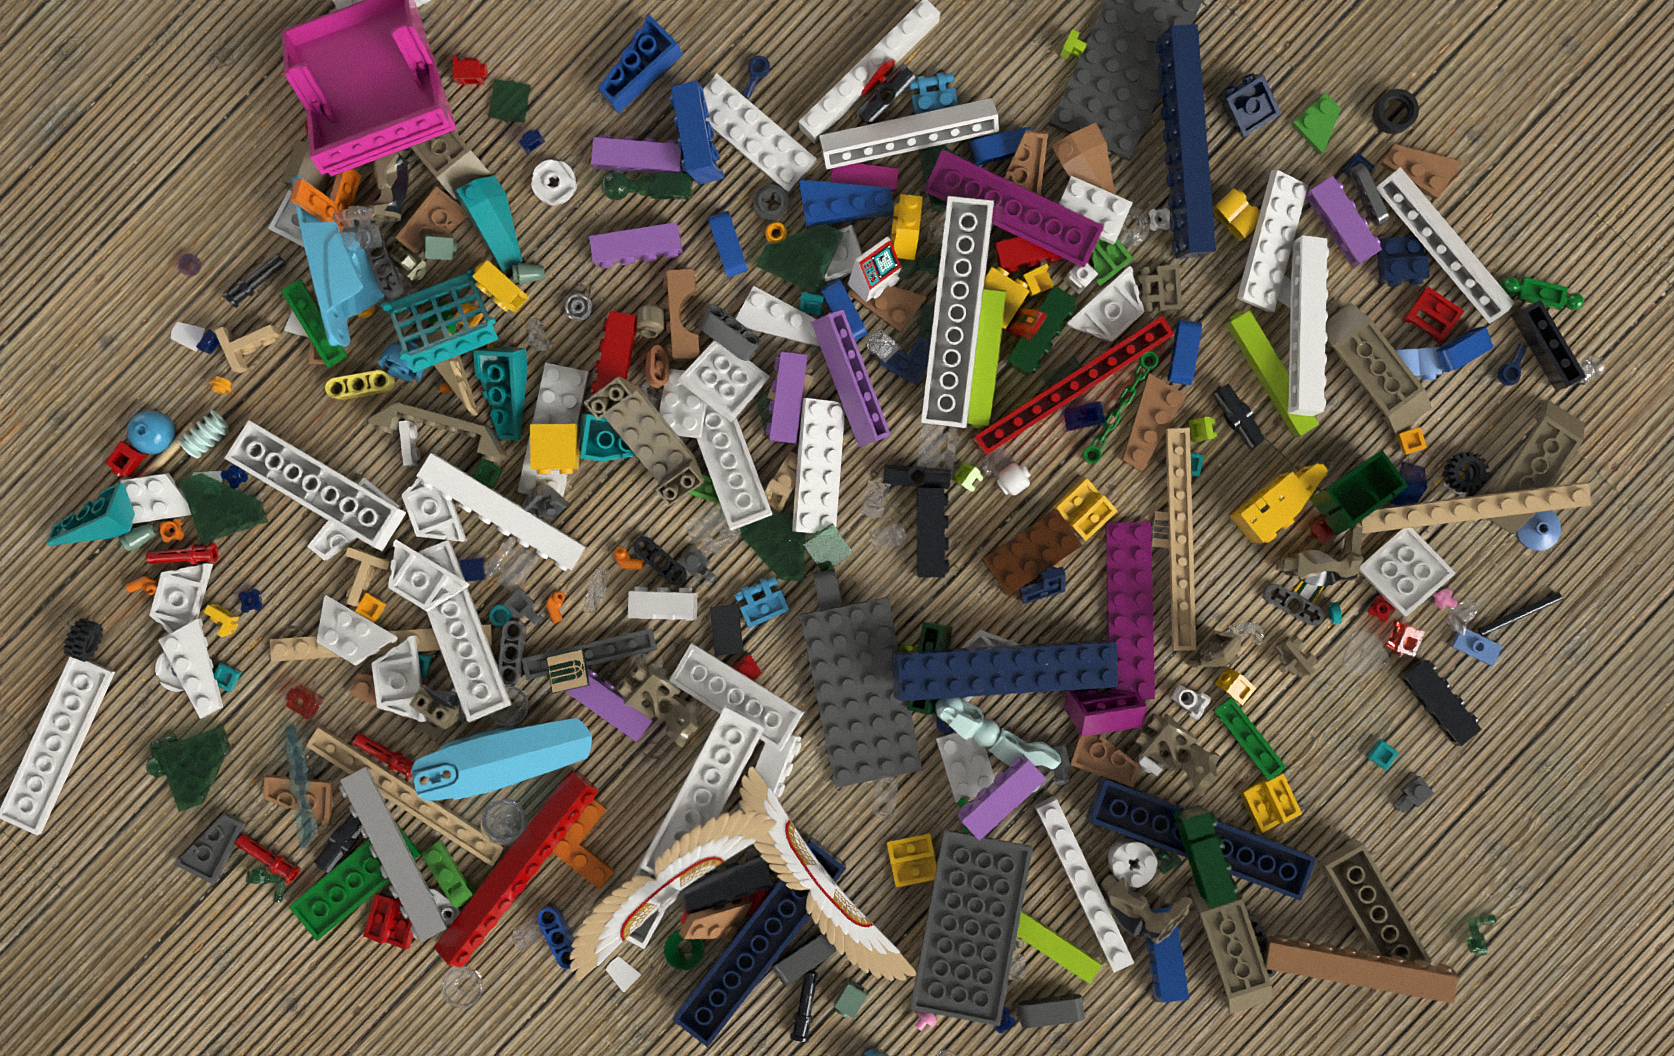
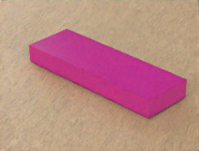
[831,163,899,192]

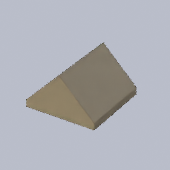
[281,141,331,195]

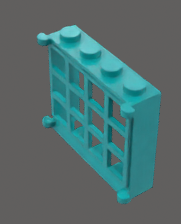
[382,269,499,373]

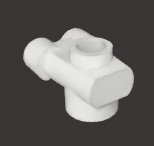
[1171,685,1211,720]

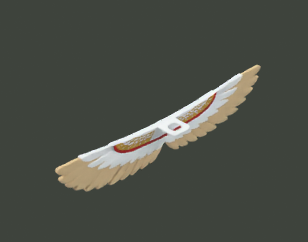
[739,766,916,981]
[570,810,777,981]

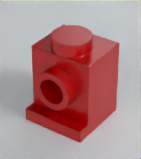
[453,56,488,85]
[105,441,148,477]

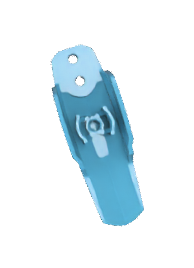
[291,175,385,347]
[411,718,592,801]

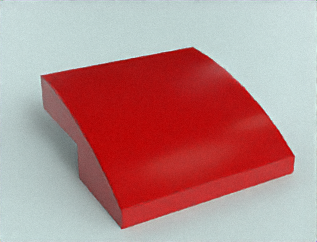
[363,893,413,950]

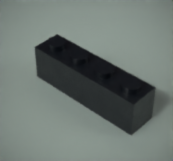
[1511,300,1587,391]
[917,488,949,577]
[1398,659,1482,746]
[680,855,774,915]

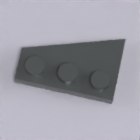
[173,813,246,884]

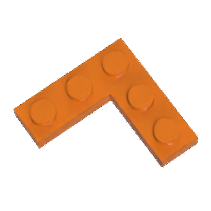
[290,168,362,234]
[553,798,615,889]

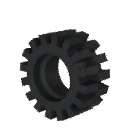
[1443,452,1490,493]
[63,618,103,662]

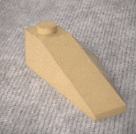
[426,321,478,416]

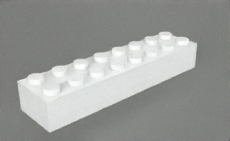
[225,420,406,551]

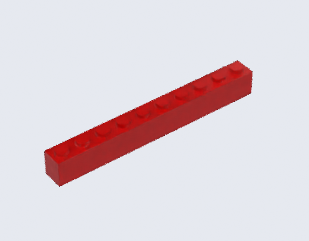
[972,316,1174,456]
[433,770,599,967]

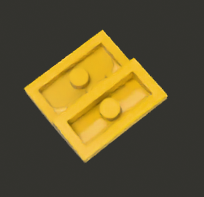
[1053,477,1117,541]
[1239,773,1302,833]
[887,834,937,888]

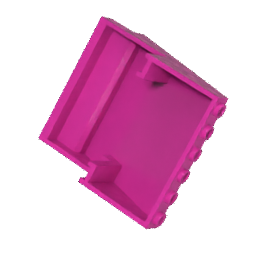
[282,0,457,176]

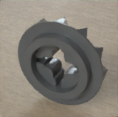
[754,184,789,220]

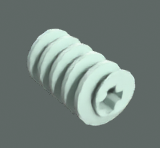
[177,410,229,458]

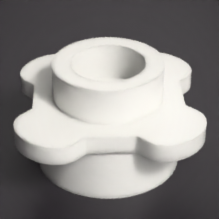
[1148,208,1170,231]

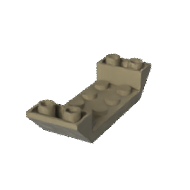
[411,130,491,201]
[1325,303,1432,435]
[584,376,704,506]
[1484,400,1585,534]
[368,403,509,463]
[1187,874,1273,1015]

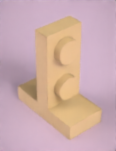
[214,325,281,373]
[765,451,798,513]
[345,547,391,606]

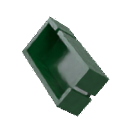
[1310,450,1408,536]
[1173,805,1238,909]

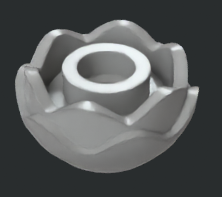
[565,293,592,321]

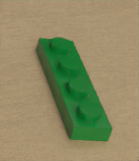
[280,279,348,368]
[1213,696,1287,781]

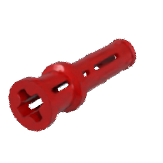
[146,543,219,564]
[353,732,415,780]
[235,833,301,884]

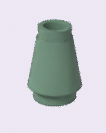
[512,263,545,285]
[119,523,157,552]

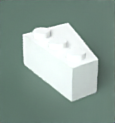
[628,587,698,620]

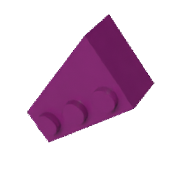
[1064,689,1147,737]

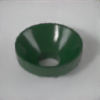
[664,929,705,971]

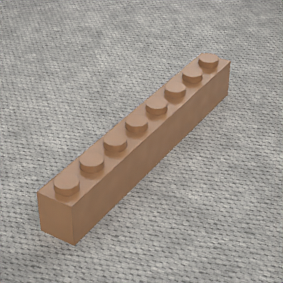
[1264,934,1459,1004]

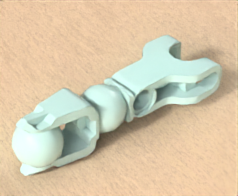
[935,697,1061,793]

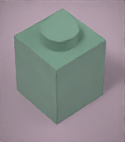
[423,232,457,260]
[835,978,868,1019]

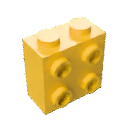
[890,194,923,260]
[472,260,529,313]
[984,266,1030,330]
[530,424,579,475]

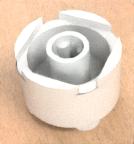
[1108,838,1157,888]

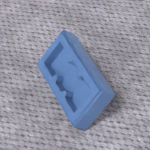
[1451,627,1503,666]

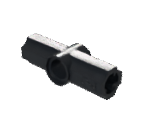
[856,64,917,125]
[1212,383,1266,449]
[883,464,951,489]
[314,813,362,873]

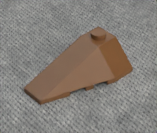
[1052,123,1116,195]

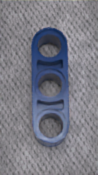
[969,127,1031,165]
[708,210,748,278]
[819,278,868,341]
[1168,319,1202,385]
[1436,326,1494,372]
[537,904,575,969]

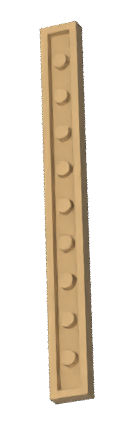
[1166,428,1196,651]
[1355,482,1591,534]
[270,624,494,662]
[306,726,506,867]

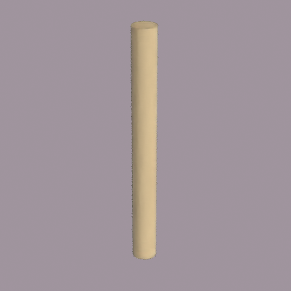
[139,422,198,477]

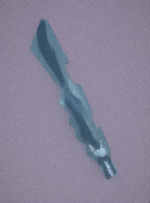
[286,726,318,848]

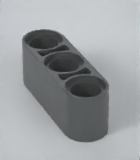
[698,304,761,361]
[813,569,842,610]
[498,620,527,685]
[771,931,837,986]
[1018,994,1085,1028]

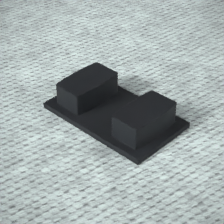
[710,604,744,656]

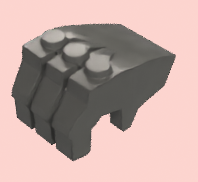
[522,482,569,520]

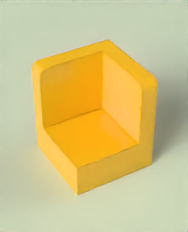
[1021,264,1054,298]

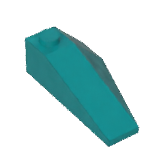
[456,175,523,273]
[473,347,528,440]
[579,414,636,462]
[45,482,135,546]

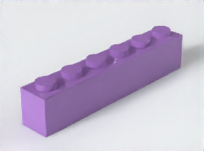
[811,310,891,447]

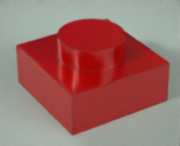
[732,654,762,679]

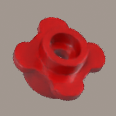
[1368,596,1394,622]

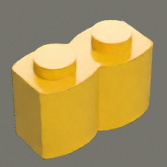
[1213,188,1260,241]

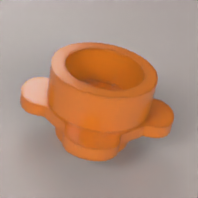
[160,518,184,542]

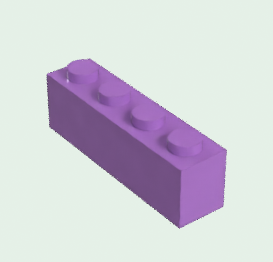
[591,135,683,176]
[1305,176,1382,268]
[589,222,683,269]
[766,352,808,445]
[564,667,655,742]
[958,755,1046,841]

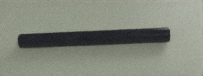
[1477,592,1563,636]

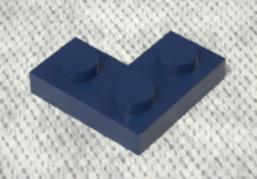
[878,336,931,386]
[1020,566,1066,604]

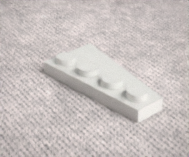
[159,618,223,719]

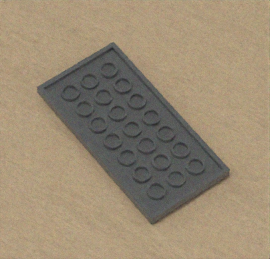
[1049,0,1203,161]
[800,597,922,788]
[910,829,1033,1026]

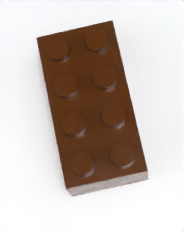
[981,509,1083,596]

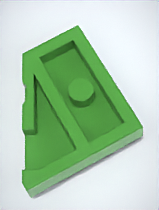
[1291,92,1341,155]
[1091,239,1134,286]

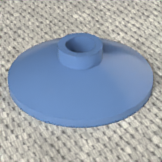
[1516,510,1561,551]

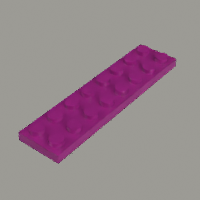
[924,149,1105,267]
[1105,522,1155,700]

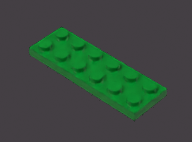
[289,821,421,941]

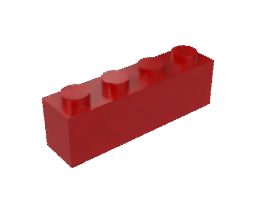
[993,237,1062,274]
[591,311,637,395]

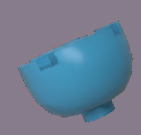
[378,341,425,382]
[127,410,176,455]

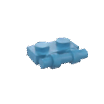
[909,72,958,115]
[734,576,790,628]

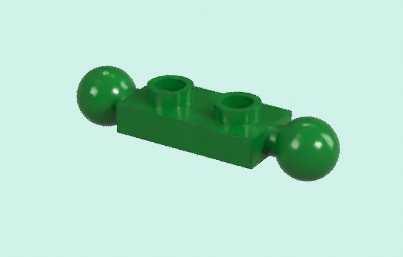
[1501,277,1584,310]

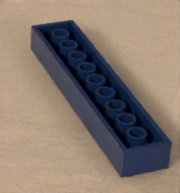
[1156,24,1216,259]
[892,640,1118,701]
[1086,776,1317,901]
[672,837,846,1048]

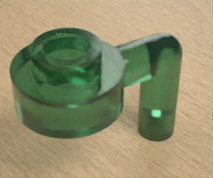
[146,733,177,778]
[246,867,285,903]
[1467,914,1496,957]

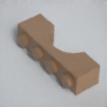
[663,269,701,362]

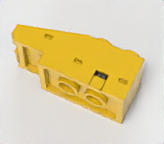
[1230,463,1328,544]

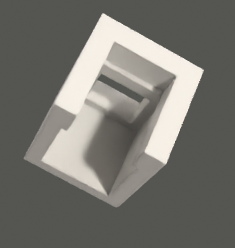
[1063,264,1098,294]

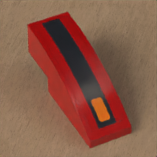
[1006,309,1047,341]

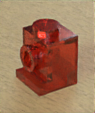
[1309,514,1335,544]
[1387,620,1425,657]
[285,685,325,720]

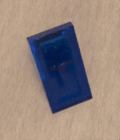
[1063,401,1105,432]
[1391,462,1427,506]

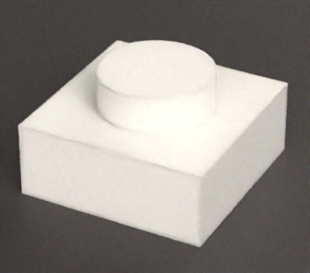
[1139,752,1163,776]

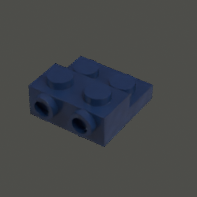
[1219,73,1281,137]
[1377,236,1430,287]

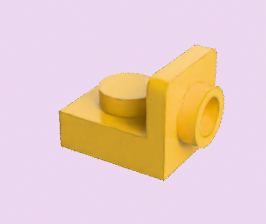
[203,604,240,637]
[1215,667,1256,705]

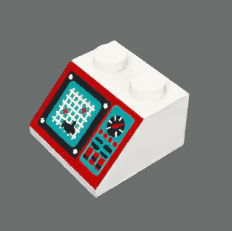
[848,237,901,302]

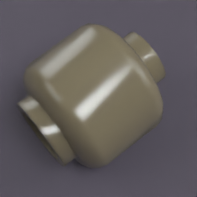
[636,303,665,338]

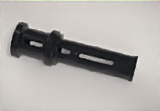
[223,254,287,308]
[790,970,819,1042]

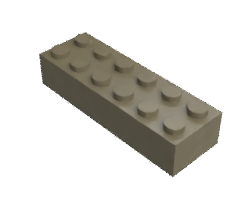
[1317,839,1432,964]

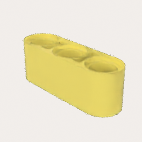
[325,370,395,400]

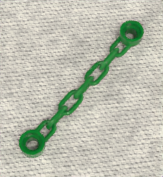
[1083,351,1158,464]

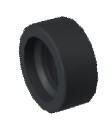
[1372,89,1419,134]

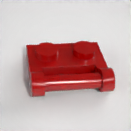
[1403,286,1464,344]

